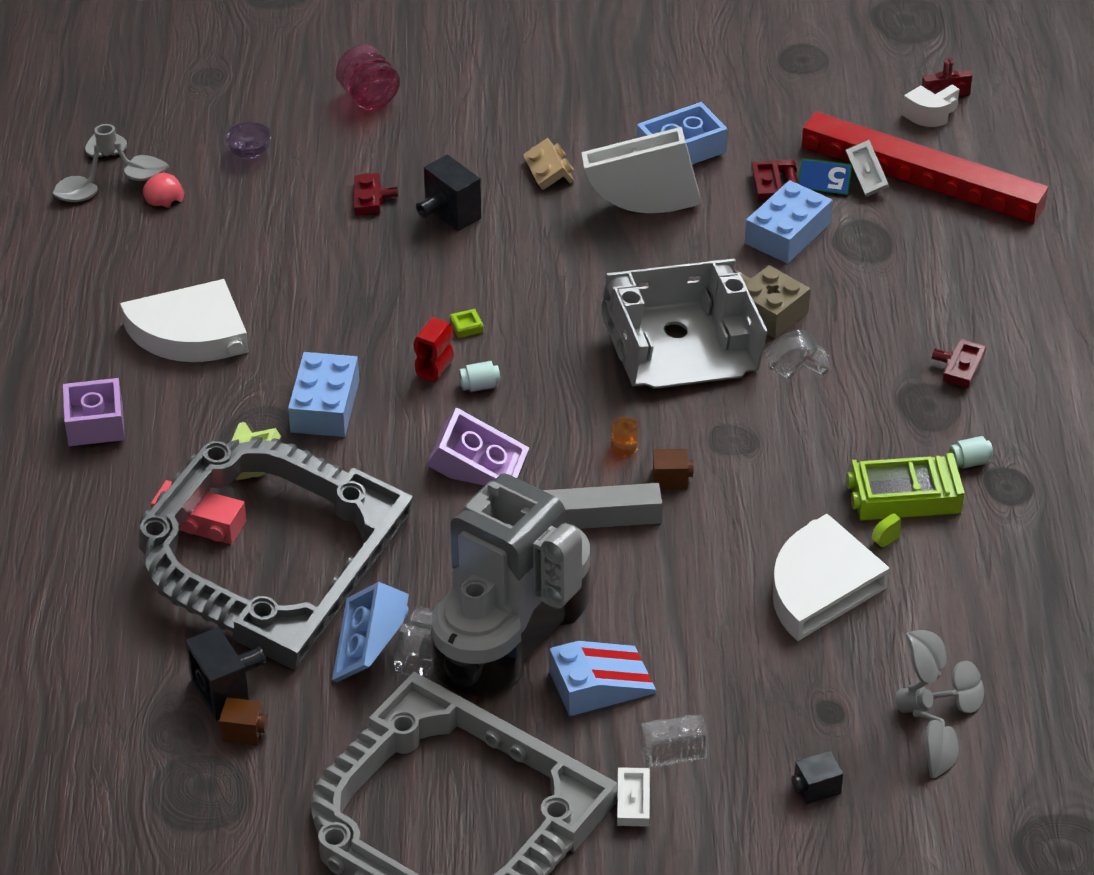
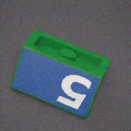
[798,158,853,195]

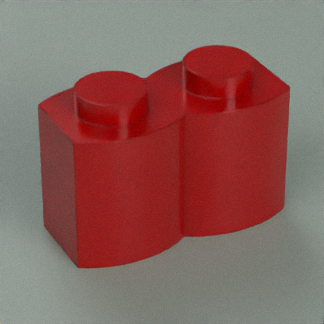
[413,317,454,382]

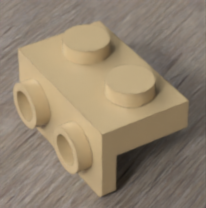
[523,137,575,190]

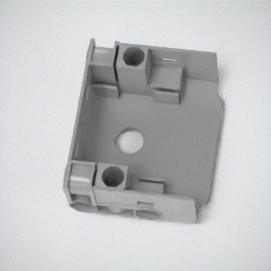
[601,259,767,389]

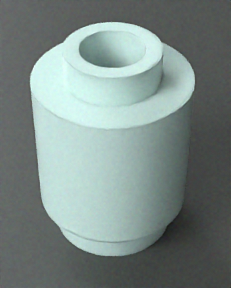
[459,361,500,392]
[948,436,993,469]

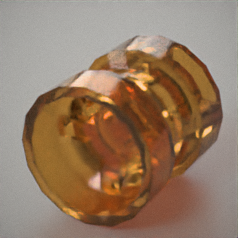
[611,417,639,456]

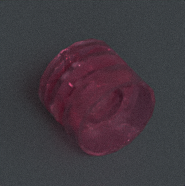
[336,45,400,110]

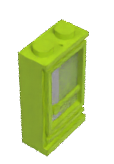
[846,453,965,521]

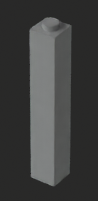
[543,483,662,529]

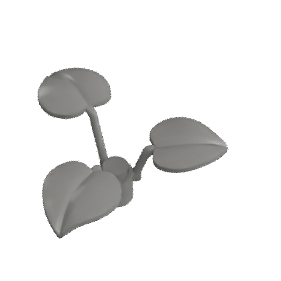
[52,124,169,202]
[896,630,984,778]

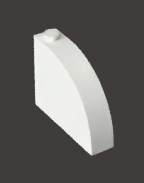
[581,127,702,213]
[120,279,249,362]
[773,514,890,641]

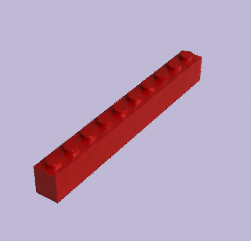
[801,111,1048,223]

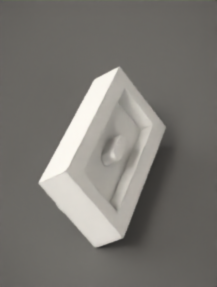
[846,140,889,197]
[617,768,650,826]

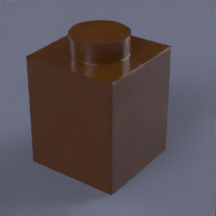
[653,449,694,489]
[219,697,269,745]

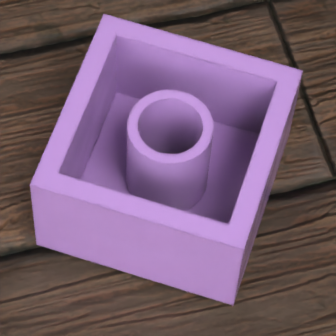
[63,378,125,446]

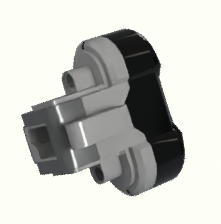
[431,473,590,696]

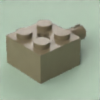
[733,265,811,339]

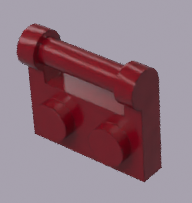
[751,160,798,202]

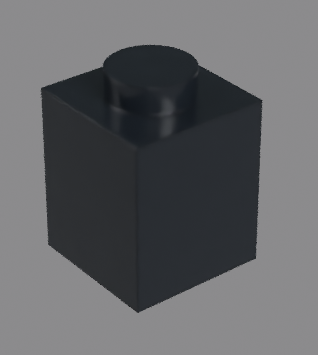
[791,751,843,804]

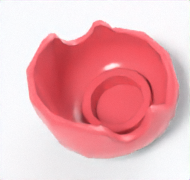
[143,172,184,208]

